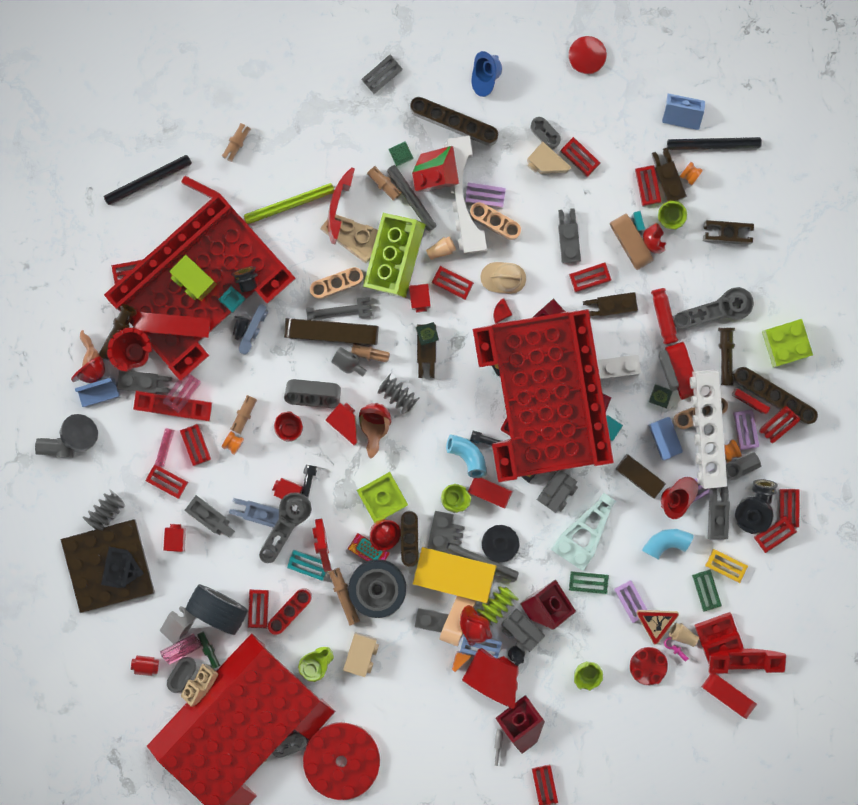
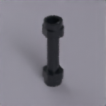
[470,430,500,446]
[297,464,317,509]

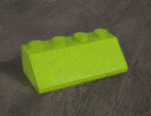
[363,213,425,298]

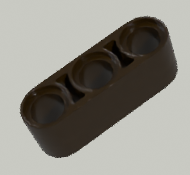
[401,510,419,567]

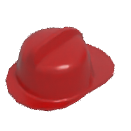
[661,477,699,519]
[460,605,492,646]

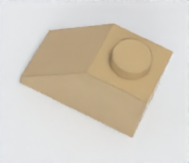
[527,142,571,174]

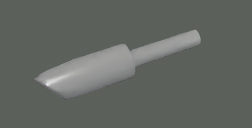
[494,729,503,766]

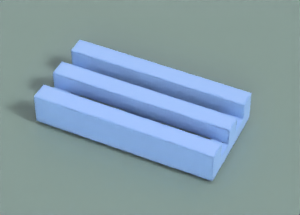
[460,636,502,658]

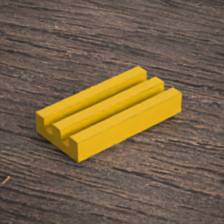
[705,549,748,583]

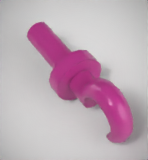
[664,638,689,662]

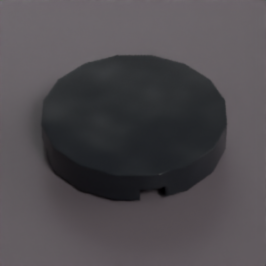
[59,414,98,452]
[734,497,774,534]
[481,525,520,563]

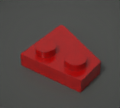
[312,518,332,572]

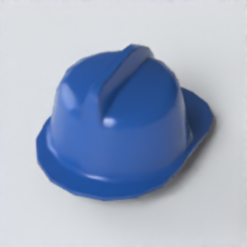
[471,51,502,97]

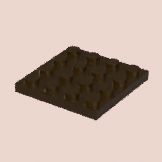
[60,519,155,613]

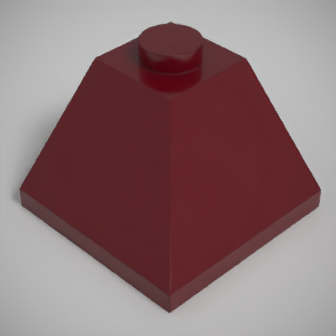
[520,579,576,630]
[495,695,545,754]

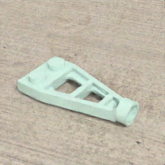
[551,493,616,571]

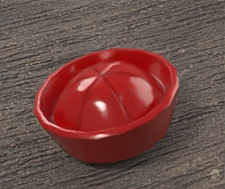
[369,519,401,551]

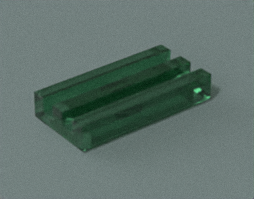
[692,569,722,612]
[569,571,609,594]

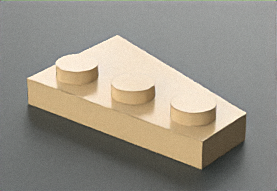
[320,214,378,263]

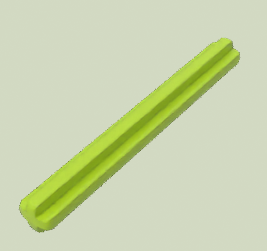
[244,183,334,224]

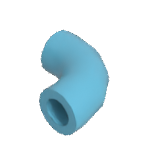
[446,434,487,478]
[642,529,694,560]

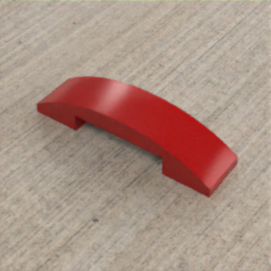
[327,167,355,245]
[133,391,213,421]
[708,649,787,674]

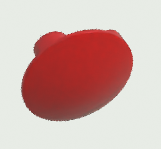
[569,36,607,74]
[630,647,668,685]

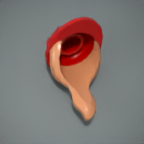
[71,330,105,383]
[359,403,392,459]

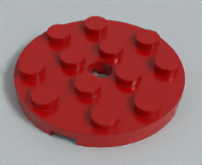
[303,722,380,800]

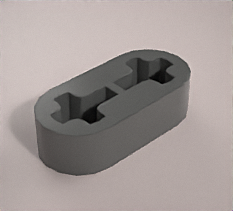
[530,117,561,149]
[273,732,307,758]

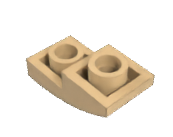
[181,664,219,707]

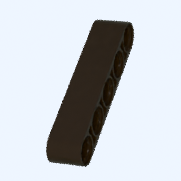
[410,97,498,146]
[284,318,379,345]
[733,367,818,424]

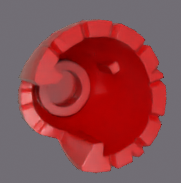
[107,328,152,372]

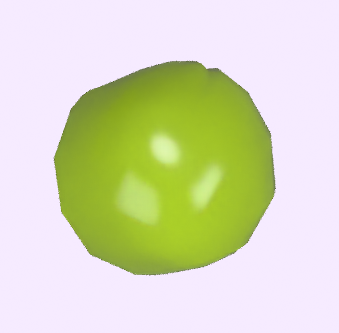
[658,200,687,229]
[441,484,471,513]
[574,661,603,691]

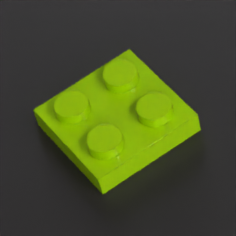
[356,472,408,523]

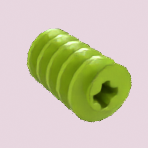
[477,586,519,627]

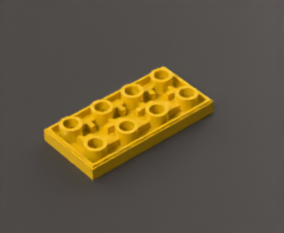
[413,547,497,603]

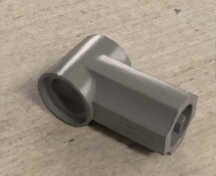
[35,438,74,458]
[726,452,762,480]

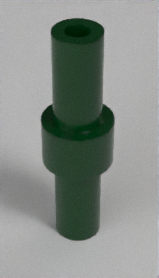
[197,631,220,669]

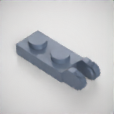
[238,304,268,354]
[229,497,279,527]

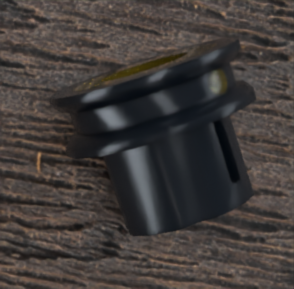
[232,266,258,292]
[752,479,778,504]

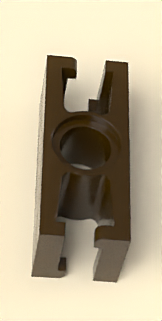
[703,220,754,245]
[615,454,666,499]

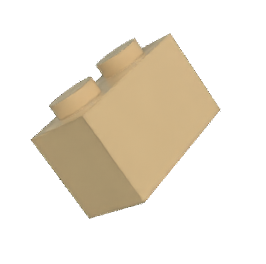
[343,632,379,677]

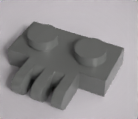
[428,511,465,552]

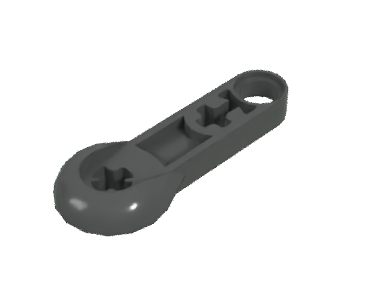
[674,287,754,329]
[259,492,312,563]

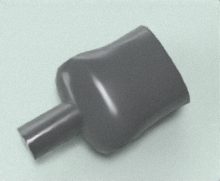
[331,347,367,377]

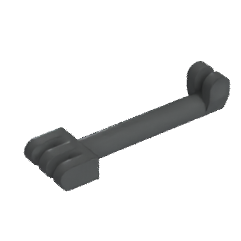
[306,297,373,320]

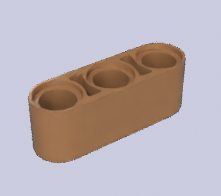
[609,213,654,270]
[673,398,728,429]

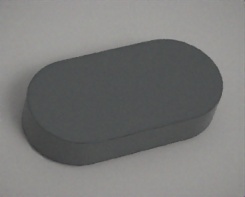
[167,657,197,693]

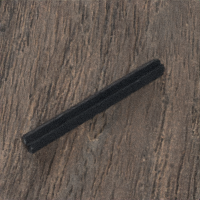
[667,137,762,150]
[103,155,192,205]

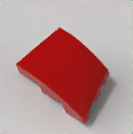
[462,648,519,709]

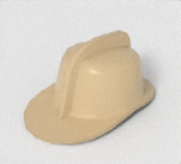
[480,262,526,294]

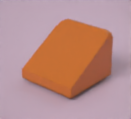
[452,651,471,672]

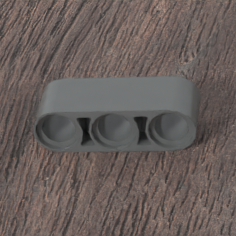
[284,379,341,408]

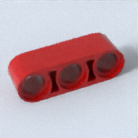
[665,342,694,400]
[267,588,312,635]
[701,674,757,719]

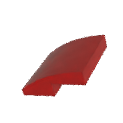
[694,612,744,664]

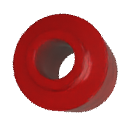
[131,655,159,676]

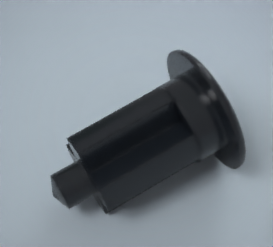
[233,316,251,340]
[508,646,525,666]

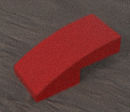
[468,478,513,509]

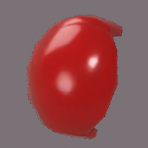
[643,223,666,254]
[274,411,303,442]

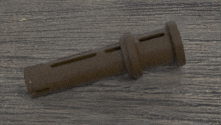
[99,304,137,360]
[718,328,735,385]

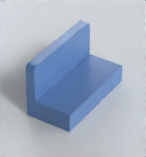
[662,93,705,130]
[75,377,120,407]
[648,417,683,460]

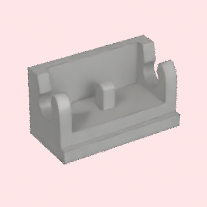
[159,606,196,645]

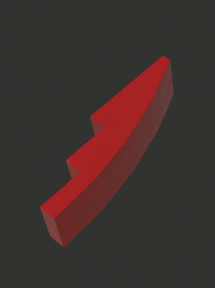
[133,312,211,338]

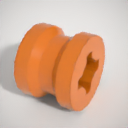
[679,161,703,186]
[221,431,244,455]
[724,439,742,463]

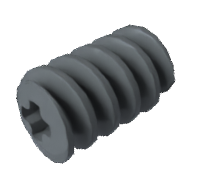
[377,373,420,414]
[82,489,125,531]

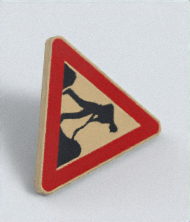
[636,610,679,645]

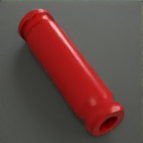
[651,288,678,345]

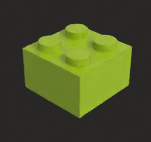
[169,255,217,301]
[762,319,813,367]

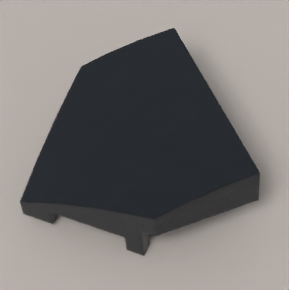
[101,546,144,588]

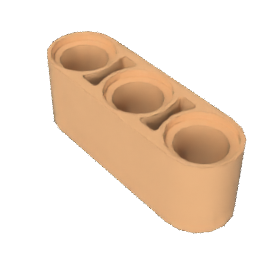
[470,202,521,240]
[310,267,364,299]
[439,596,476,647]

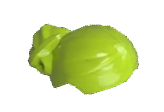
[298,647,334,682]

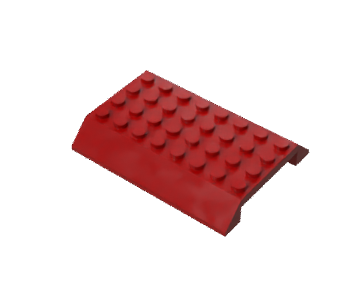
[104,192,296,381]
[472,309,614,482]
[147,633,336,805]

